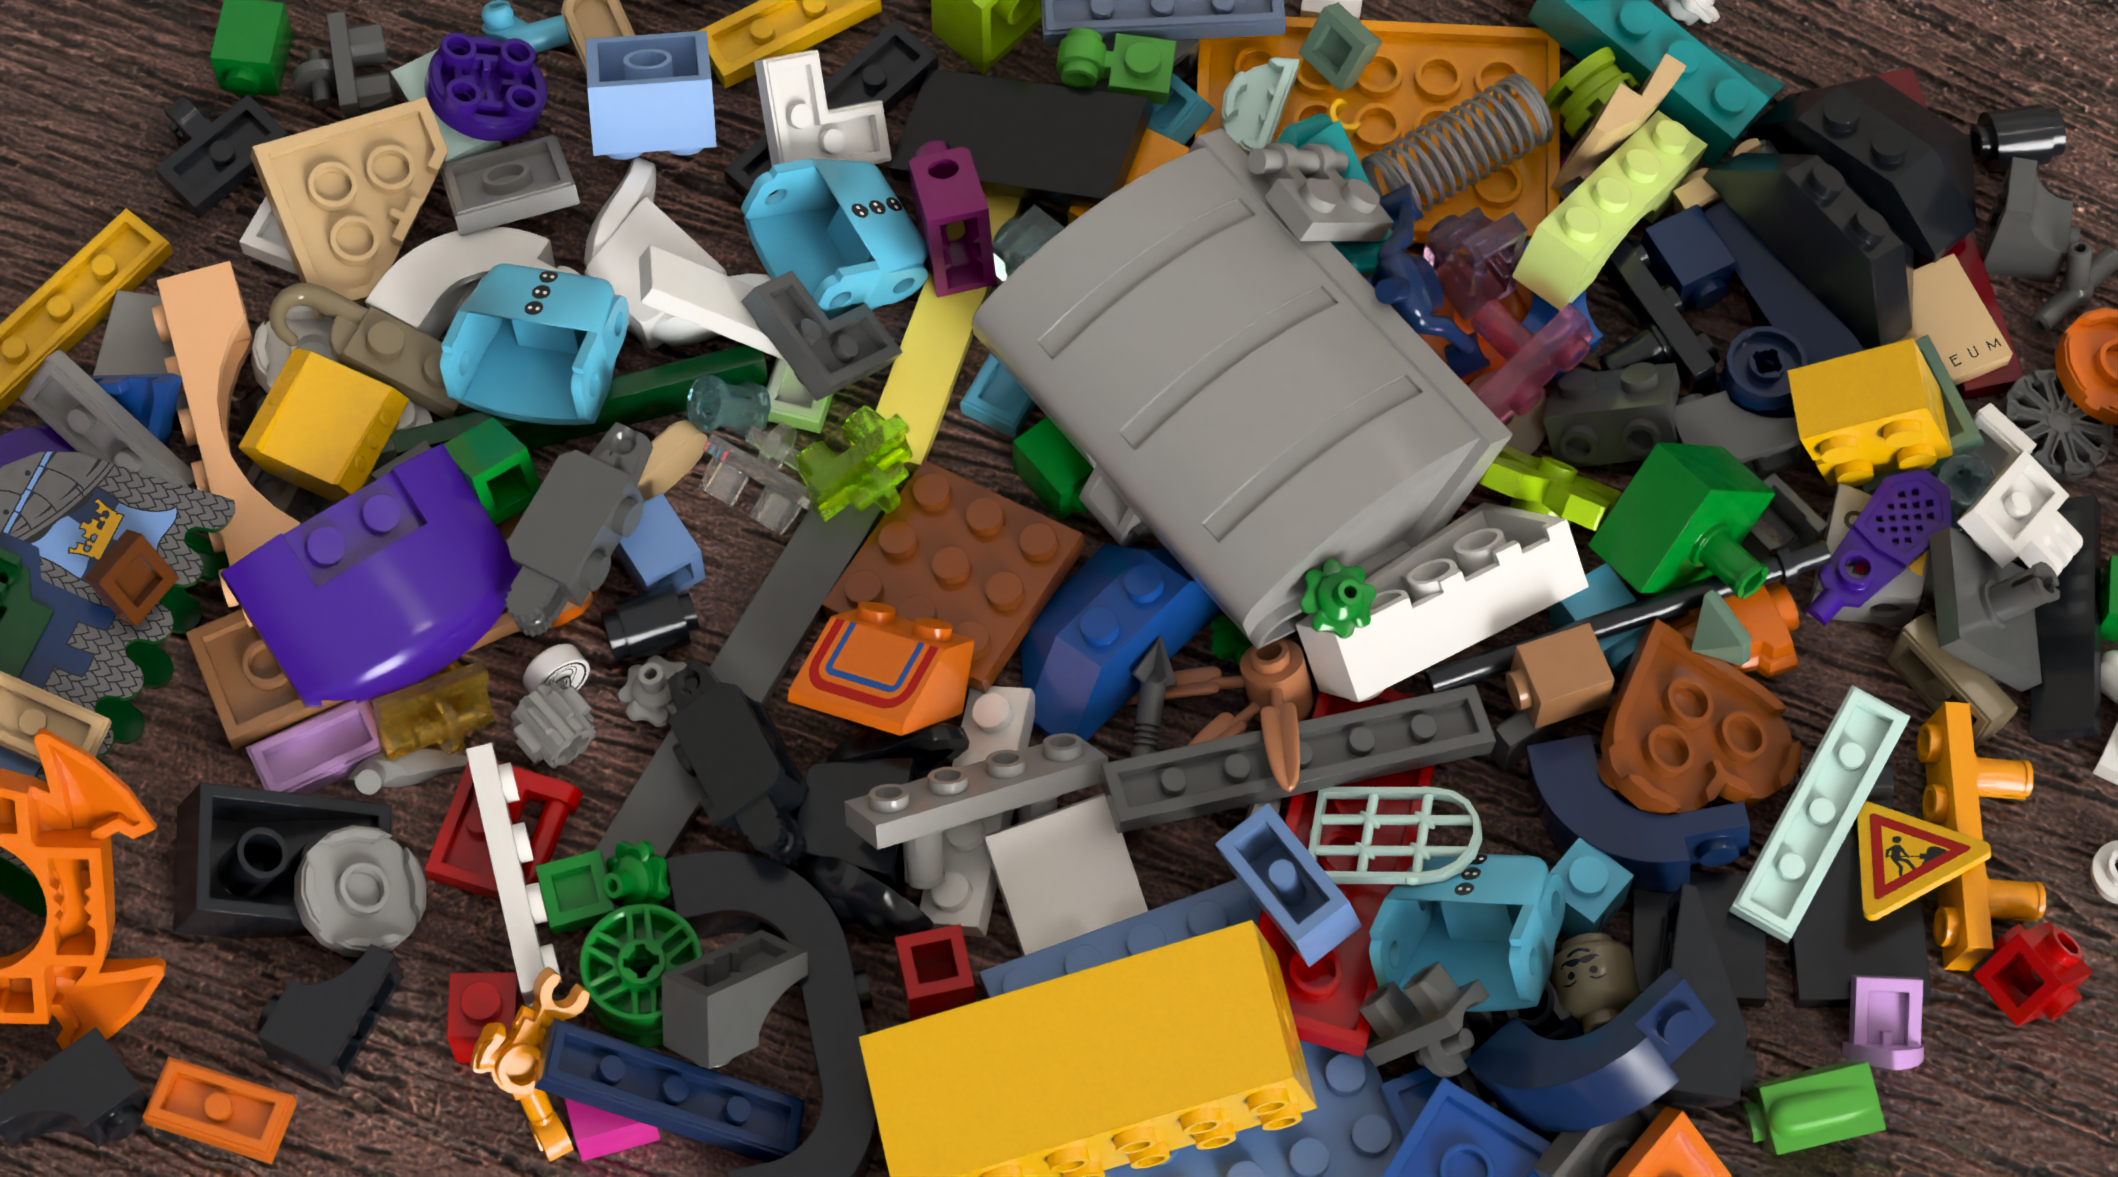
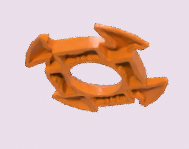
[0,728,166,1050]

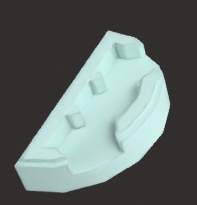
[1221,57,1300,155]

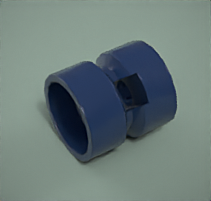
[1715,326,1808,418]

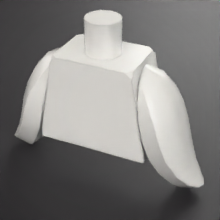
[584,157,772,349]

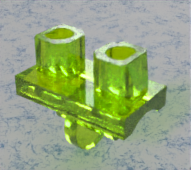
[796,405,913,522]

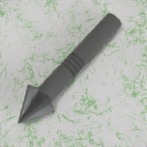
[1130,636,1177,758]

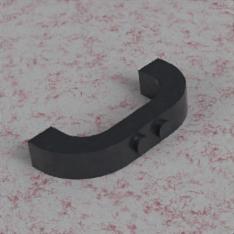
[666,851,879,1177]

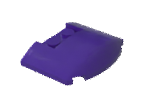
[221,443,519,707]

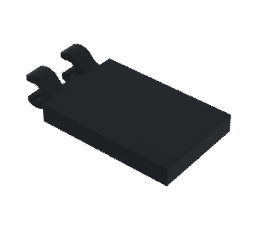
[1789,763,1932,1008]

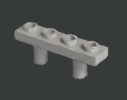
[844,733,1108,889]

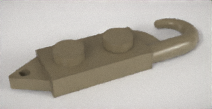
[269,283,478,419]

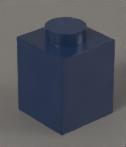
[1641,204,1736,311]

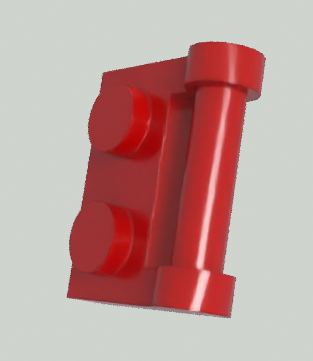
[424,761,583,901]

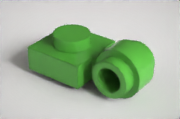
[1056,28,1176,106]

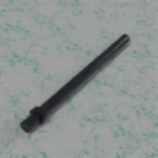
[1425,539,1831,694]

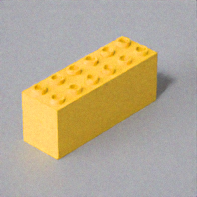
[859,920,1317,1177]

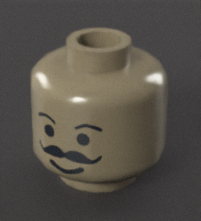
[1549,933,1640,1035]

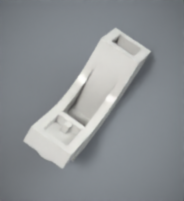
[365,227,580,340]

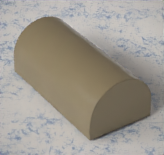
[1886,612,2018,750]

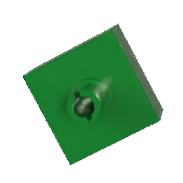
[1588,442,1776,599]

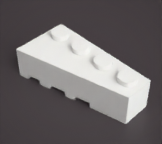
[1295,502,1589,702]

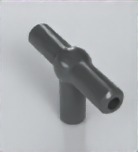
[2031,241,2118,334]

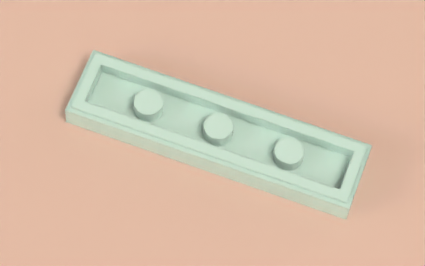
[1729,685,1910,943]

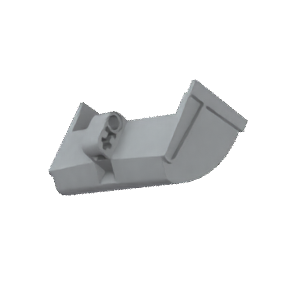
[971,128,1513,649]

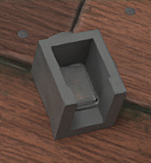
[1741,473,1828,582]

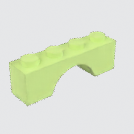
[1512,110,1708,312]

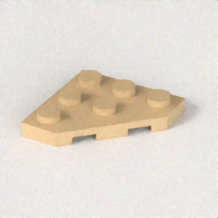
[250,97,448,320]

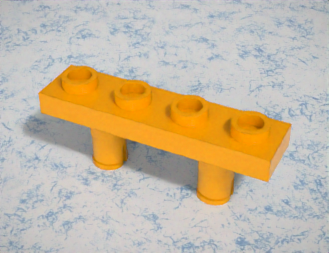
[1916,701,2046,971]

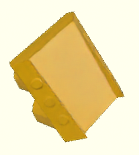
[238,348,410,500]

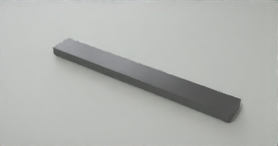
[595,474,887,910]

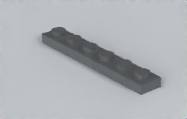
[1099,684,1496,834]

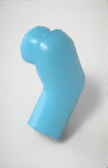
[481,0,570,53]

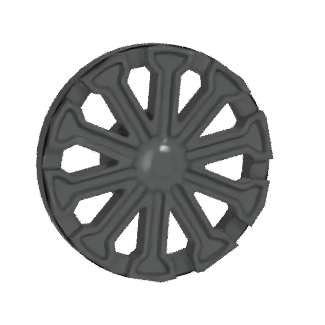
[1999,369,2114,481]

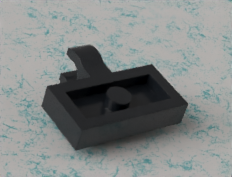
[155,94,289,219]

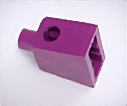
[908,141,997,297]

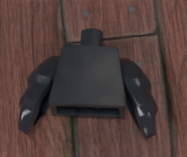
[791,722,970,937]

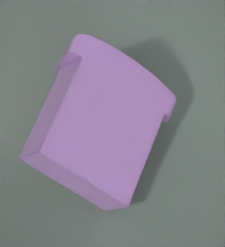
[1842,975,1924,1070]

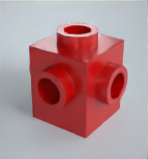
[1973,922,2093,1026]

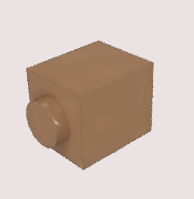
[1506,623,1615,729]

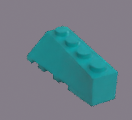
[1527,0,1786,168]

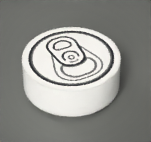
[523,644,590,693]

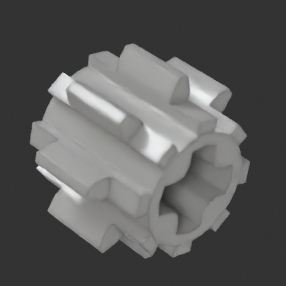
[510,681,597,769]

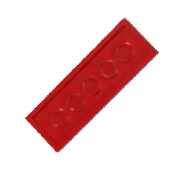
[1257,688,1435,1058]

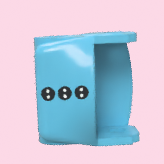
[741,158,928,320]
[440,263,629,425]
[1369,854,1565,1012]

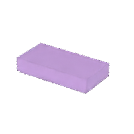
[246,700,392,795]

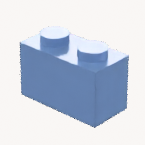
[1215,803,1362,967]

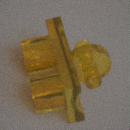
[372,660,495,761]

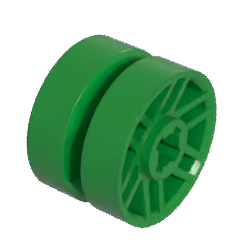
[580,904,703,1047]

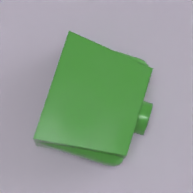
[1742,1060,1886,1155]

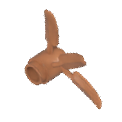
[1126,638,1315,793]

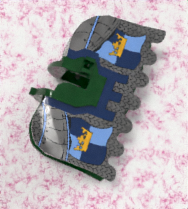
[0,452,236,918]

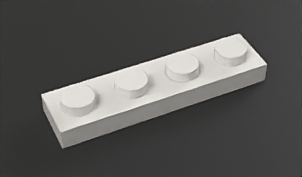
[919,686,1035,937]
[466,743,562,1008]

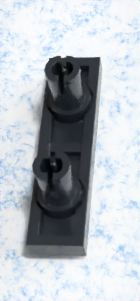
[1559,176,1720,395]

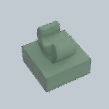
[1299,2,1382,91]

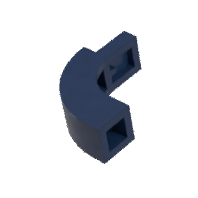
[1527,734,1750,892]
[1464,968,1716,1132]

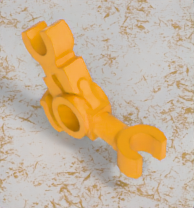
[470,967,590,1162]

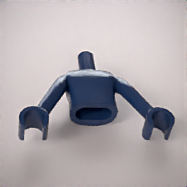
[1371,183,1491,379]

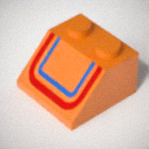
[787,601,975,736]

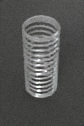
[1361,73,1554,212]

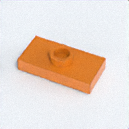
[142,1056,297,1164]

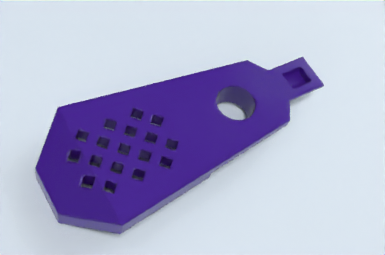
[1805,469,1952,626]

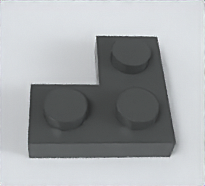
[741,271,903,401]

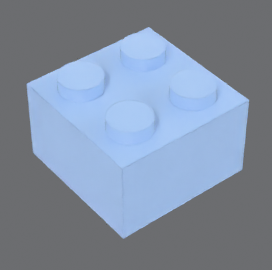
[585,30,717,160]

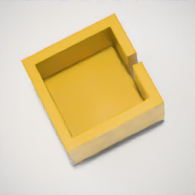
[1787,338,1953,487]

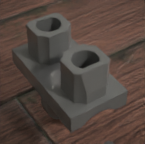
[292,11,395,120]
[1359,961,1489,1078]

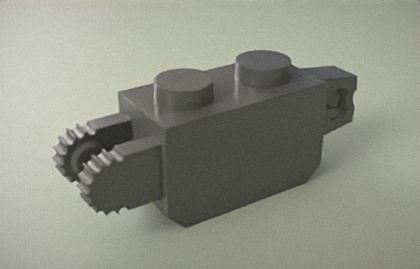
[504,422,653,638]

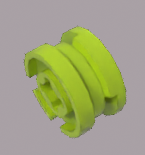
[1543,47,1640,139]

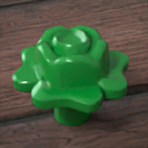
[1299,559,1376,639]
[603,840,670,907]

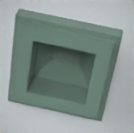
[1691,589,1751,666]

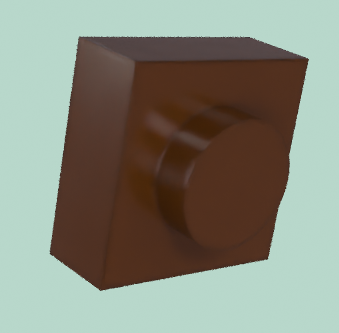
[84,529,179,627]

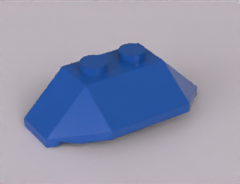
[1020,543,1221,741]

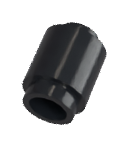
[1969,104,2066,172]
[600,584,700,663]

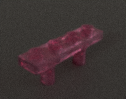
[1471,299,1594,424]

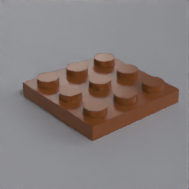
[821,460,1086,694]

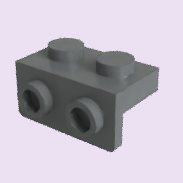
[1543,362,1681,468]

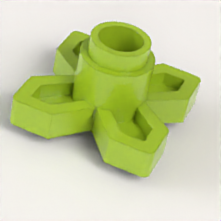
[1478,445,1622,531]

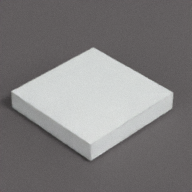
[982,793,1148,956]

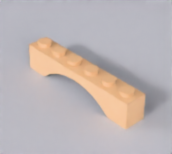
[151,261,300,627]

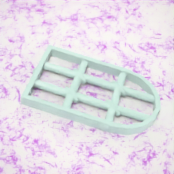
[1308,786,1482,886]

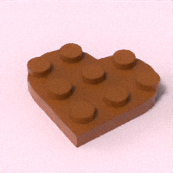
[1597,618,1802,815]

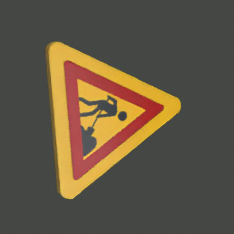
[1857,801,1991,921]

